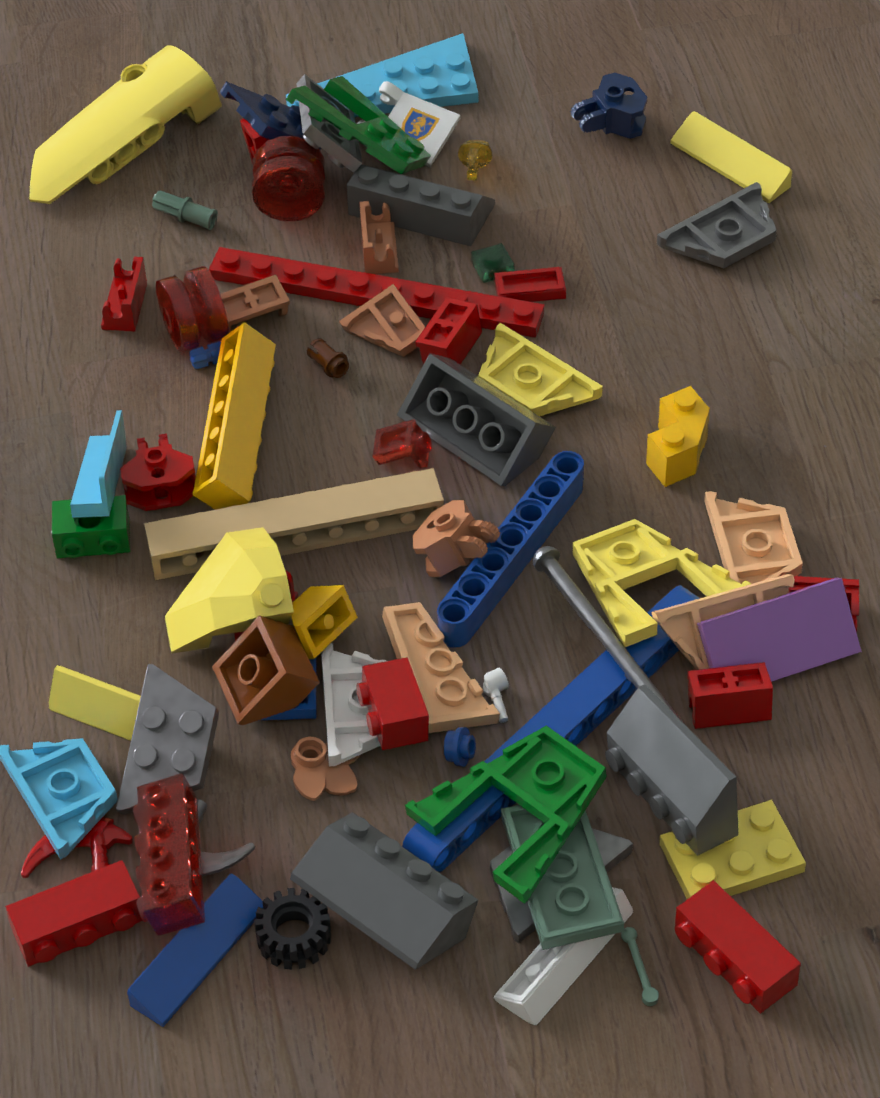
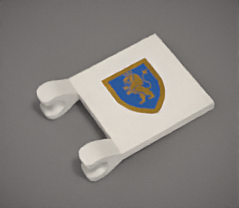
[357,81,461,167]

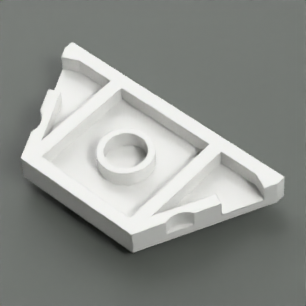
[321,643,386,767]

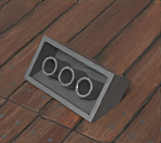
[347,164,495,246]
[397,354,556,486]
[605,684,738,856]
[290,812,478,970]

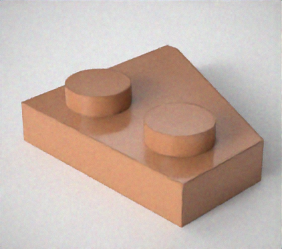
[339,284,425,357]

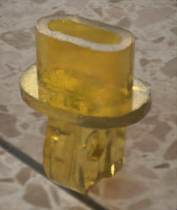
[458,140,492,180]

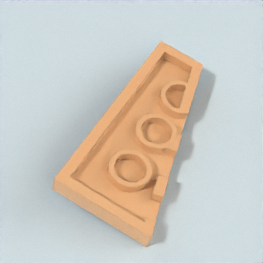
[382,602,500,733]

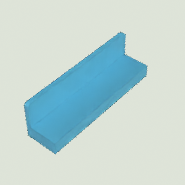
[70,410,127,518]

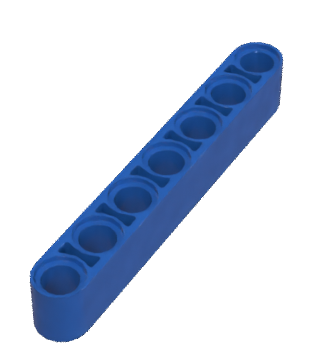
[437,451,584,648]

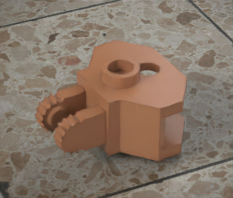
[412,500,500,577]

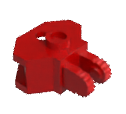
[120,433,196,511]

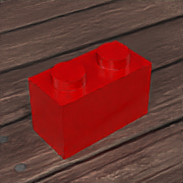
[356,657,429,750]

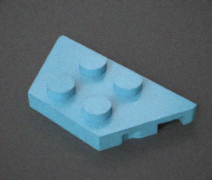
[0,738,118,860]

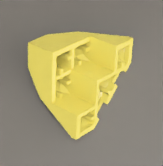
[165,527,294,654]

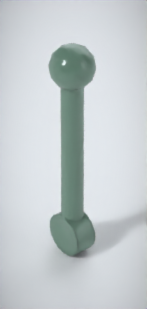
[621,927,659,1006]

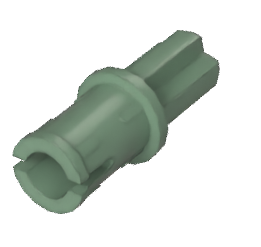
[152,190,218,230]

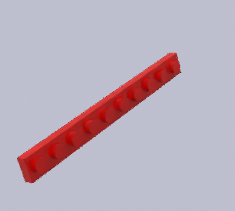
[209,247,544,338]

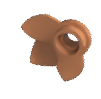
[291,737,361,801]

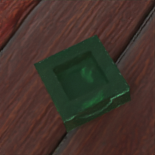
[471,243,515,283]

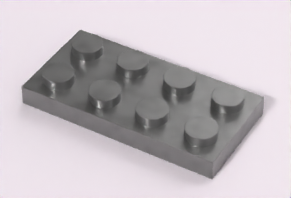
[296,74,362,173]

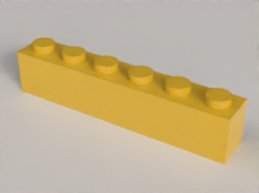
[193,322,276,510]

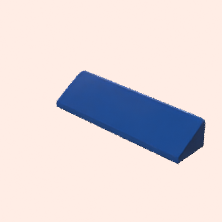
[127,873,263,1027]

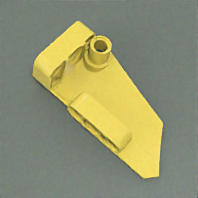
[29,45,222,204]

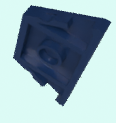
[220,81,322,158]

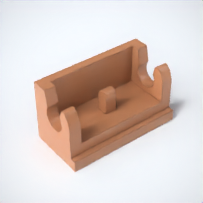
[360,201,399,274]
[213,275,290,336]

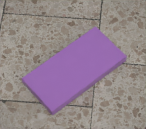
[697,578,862,682]

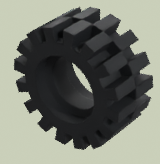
[254,888,331,970]

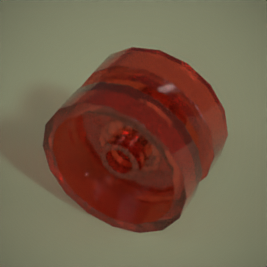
[252,136,325,221]
[155,266,229,352]

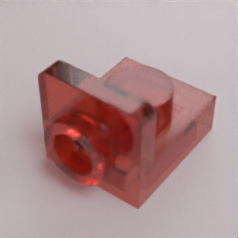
[372,419,432,469]

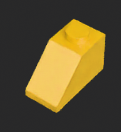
[292,585,358,659]

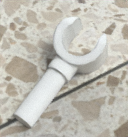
[483,668,509,723]

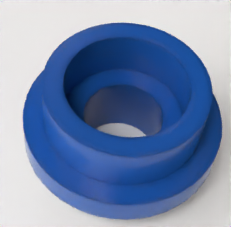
[444,727,476,767]

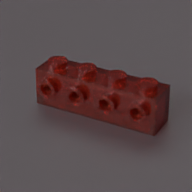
[133,773,205,936]

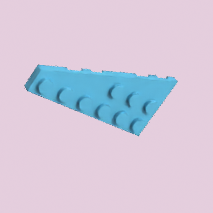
[286,33,479,117]

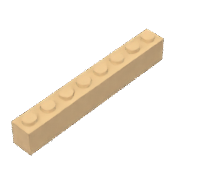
[144,468,444,580]

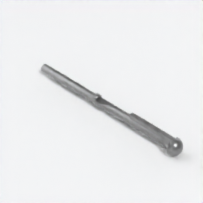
[533,546,683,722]

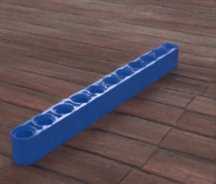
[402,585,700,873]

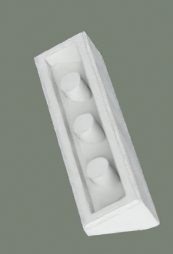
[494,887,633,1025]

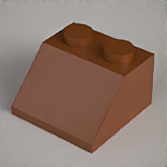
[212,615,320,725]

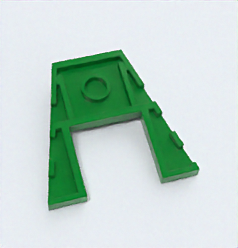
[285,76,431,174]
[405,725,607,904]

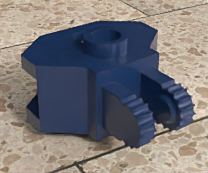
[570,72,647,139]

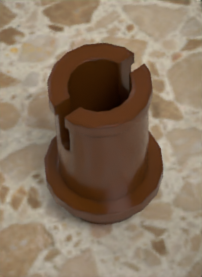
[307,338,349,378]

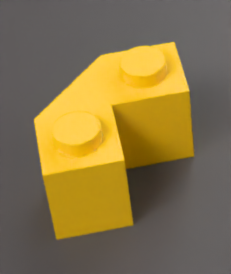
[646,386,710,487]

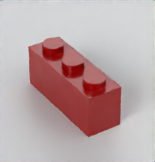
[5,860,145,967]
[674,880,801,1014]

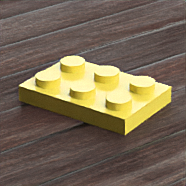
[660,800,806,899]

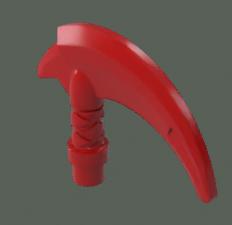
[21,817,133,878]

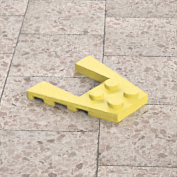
[573,519,751,647]

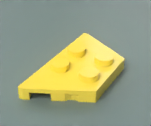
[478,323,603,416]

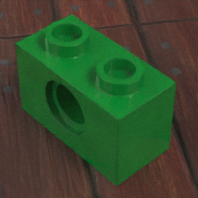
[52,495,130,558]

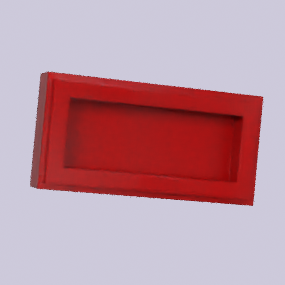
[494,267,566,302]

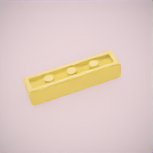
[670,111,792,203]
[49,665,141,741]

